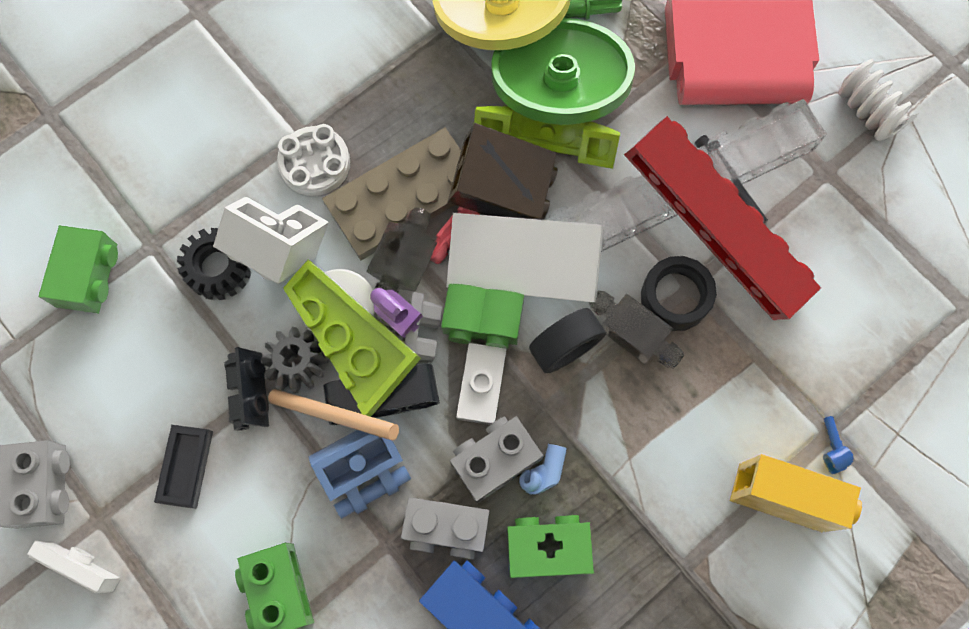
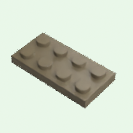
[322,127,461,261]

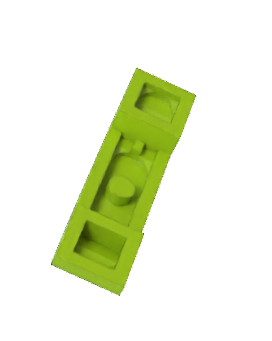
[474,106,620,169]

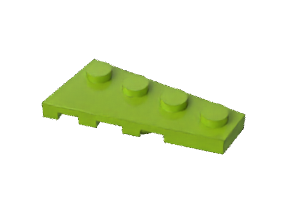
[283,259,421,417]

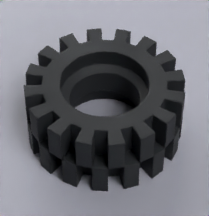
[177,228,251,300]

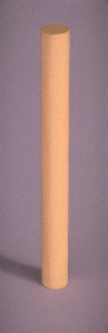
[268,389,399,441]

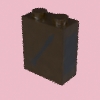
[448,123,558,220]

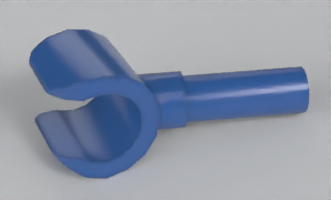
[823,416,854,474]

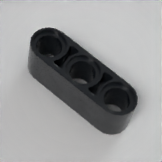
[323,363,440,425]

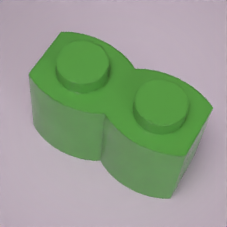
[441,284,524,349]

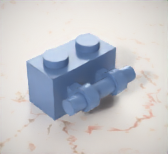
[308,430,411,519]

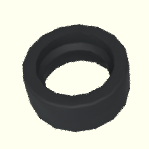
[641,256,717,331]
[529,308,606,373]

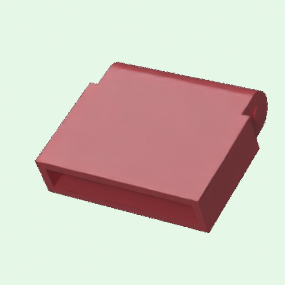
[665,0,819,105]

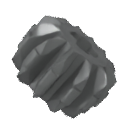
[261,327,328,393]

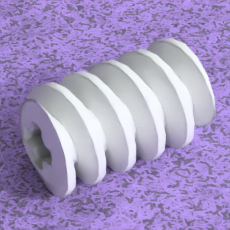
[838,59,919,141]

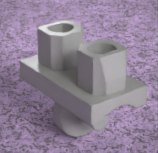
[379,292,442,363]

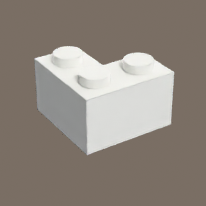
[213,197,329,284]

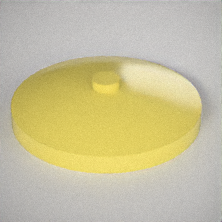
[432,0,571,50]

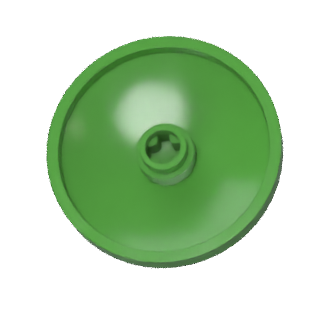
[491,18,635,125]

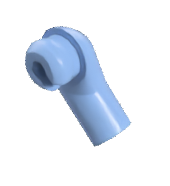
[519,444,567,494]

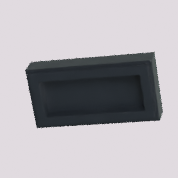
[154,424,213,509]

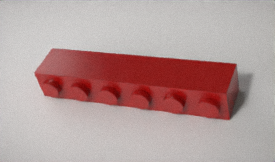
[624,116,821,320]

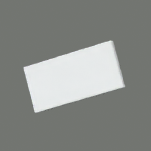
[446,213,604,302]

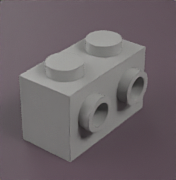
[450,416,544,504]
[0,440,70,529]
[401,497,490,560]

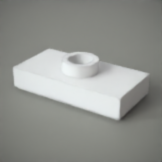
[456,343,506,425]
[27,541,121,593]

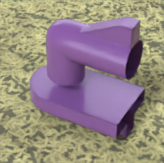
[370,288,423,338]

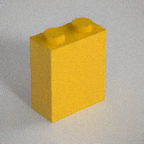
[729,454,862,533]

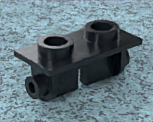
[224,347,269,431]

